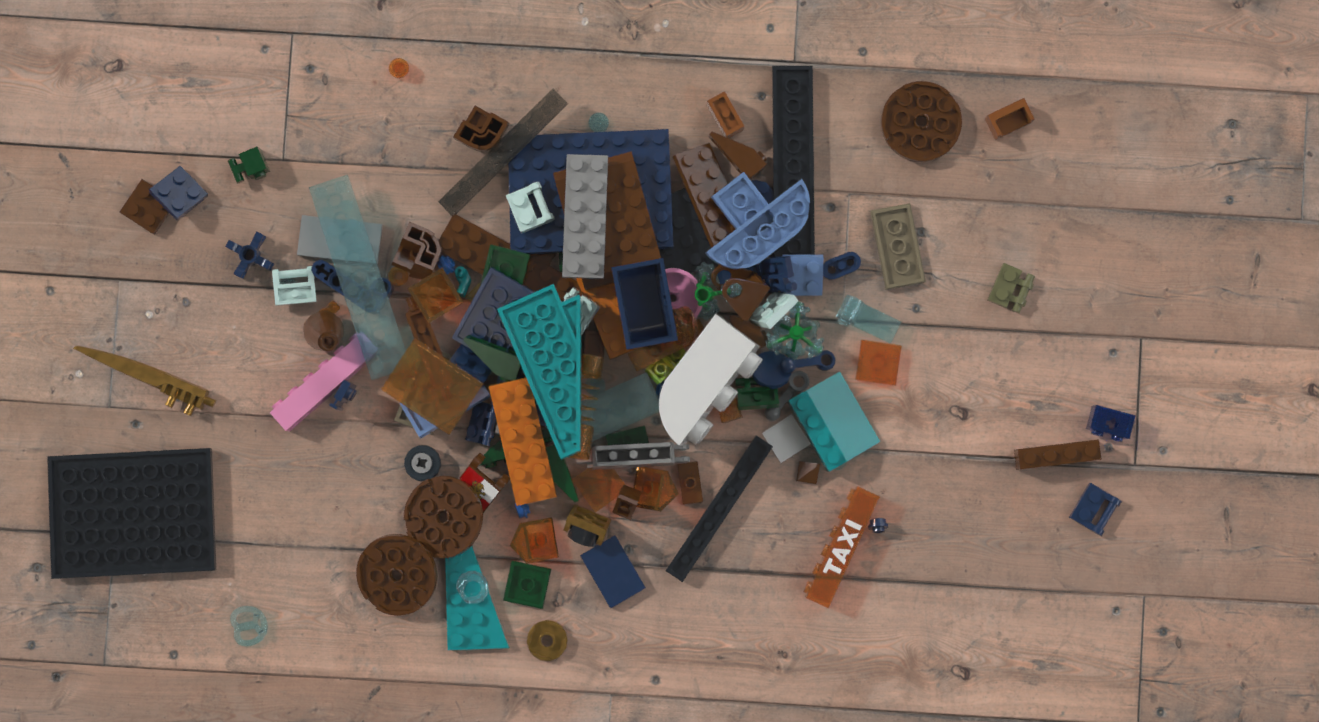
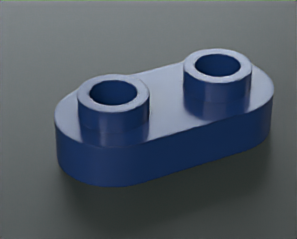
[823,252,861,280]

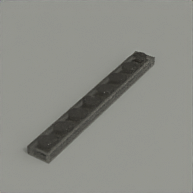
[438,88,568,217]

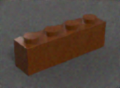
[1014,439,1102,470]

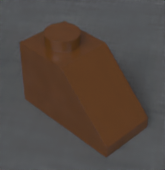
[729,315,768,350]

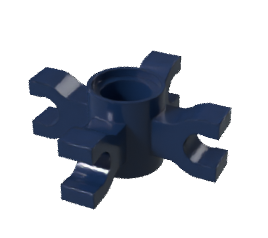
[225,231,274,279]

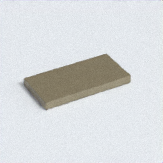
[870,203,926,290]

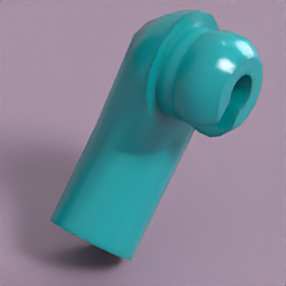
[454,266,472,298]

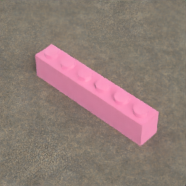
[270,332,381,432]

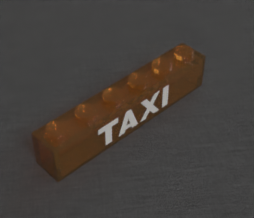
[803,486,880,608]

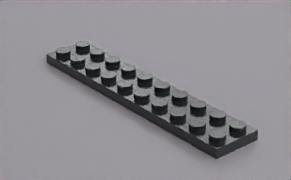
[772,66,815,257]

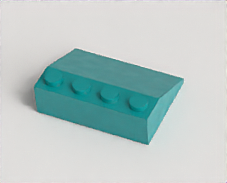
[787,372,880,472]

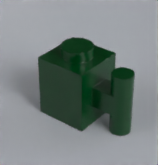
[228,146,270,184]

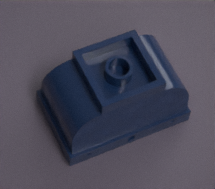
[611,258,678,350]

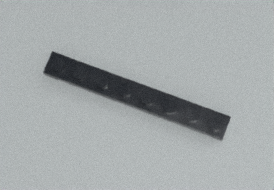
[666,435,773,582]

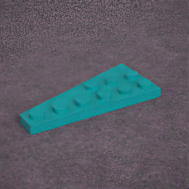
[445,546,510,650]

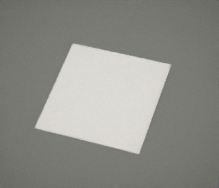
[762,414,810,463]

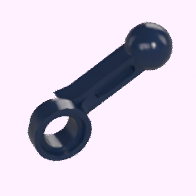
[780,350,836,373]

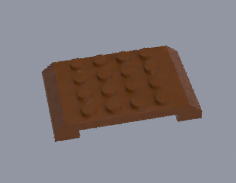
[553,151,661,291]

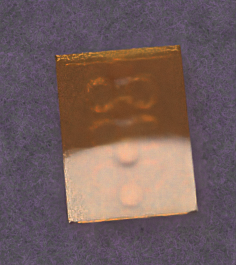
[381,338,484,435]

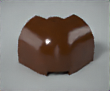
[453,105,509,152]
[391,221,441,279]

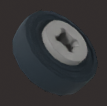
[404,445,441,481]

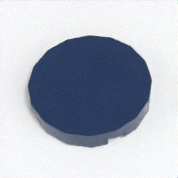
[752,351,791,389]

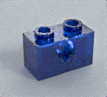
[1086,405,1136,442]

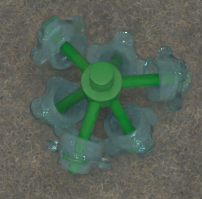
[766,302,824,360]

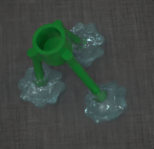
[694,262,742,321]

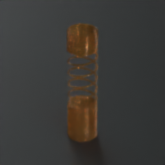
[568,354,604,460]

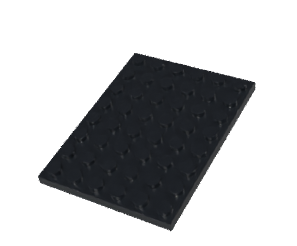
[47,448,216,579]

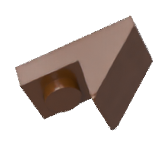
[612,485,642,520]

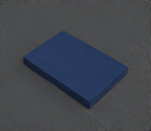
[580,535,646,609]

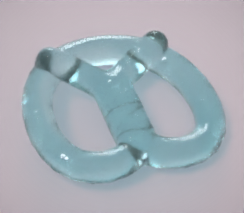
[230,606,268,646]

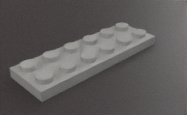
[562,154,608,279]

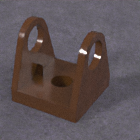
[711,265,770,321]

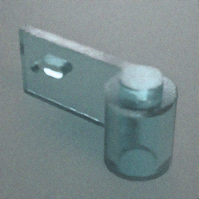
[836,295,901,344]

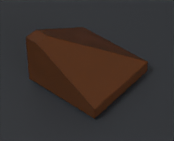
[796,461,820,484]

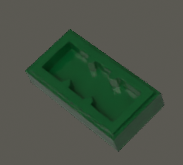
[605,425,649,445]

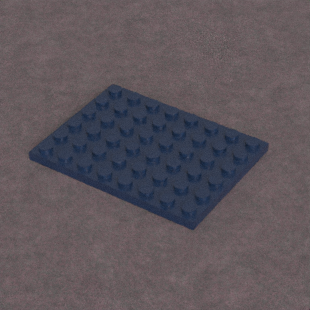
[508,129,673,254]

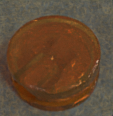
[672,306,698,346]

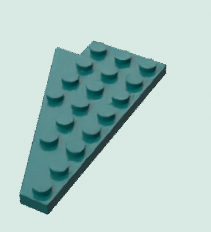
[497,284,581,460]

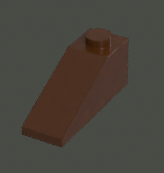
[709,131,767,180]

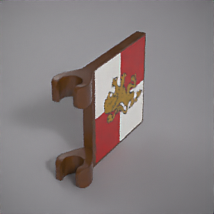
[459,453,510,513]

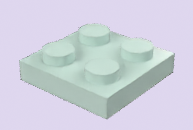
[749,292,798,329]

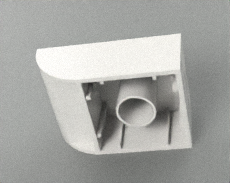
[659,314,763,445]

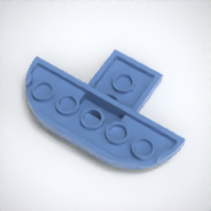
[705,172,810,269]

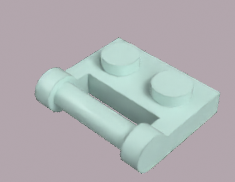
[506,182,555,234]
[272,266,317,306]

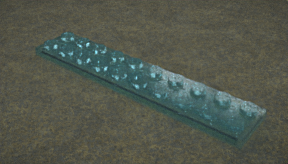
[309,175,411,380]

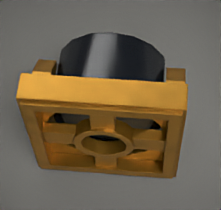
[563,504,612,547]

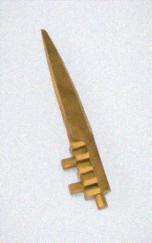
[73,346,216,416]

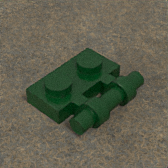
[735,377,779,411]

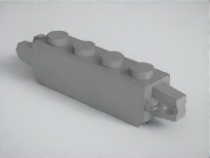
[576,442,690,470]

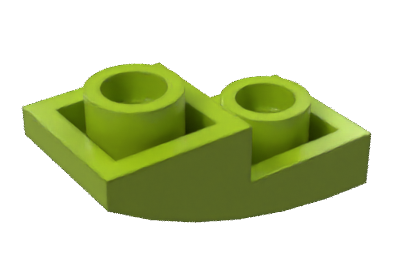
[645,341,686,385]

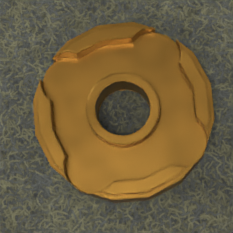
[527,620,568,661]

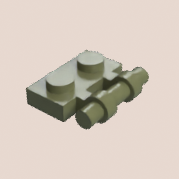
[987,263,1035,313]

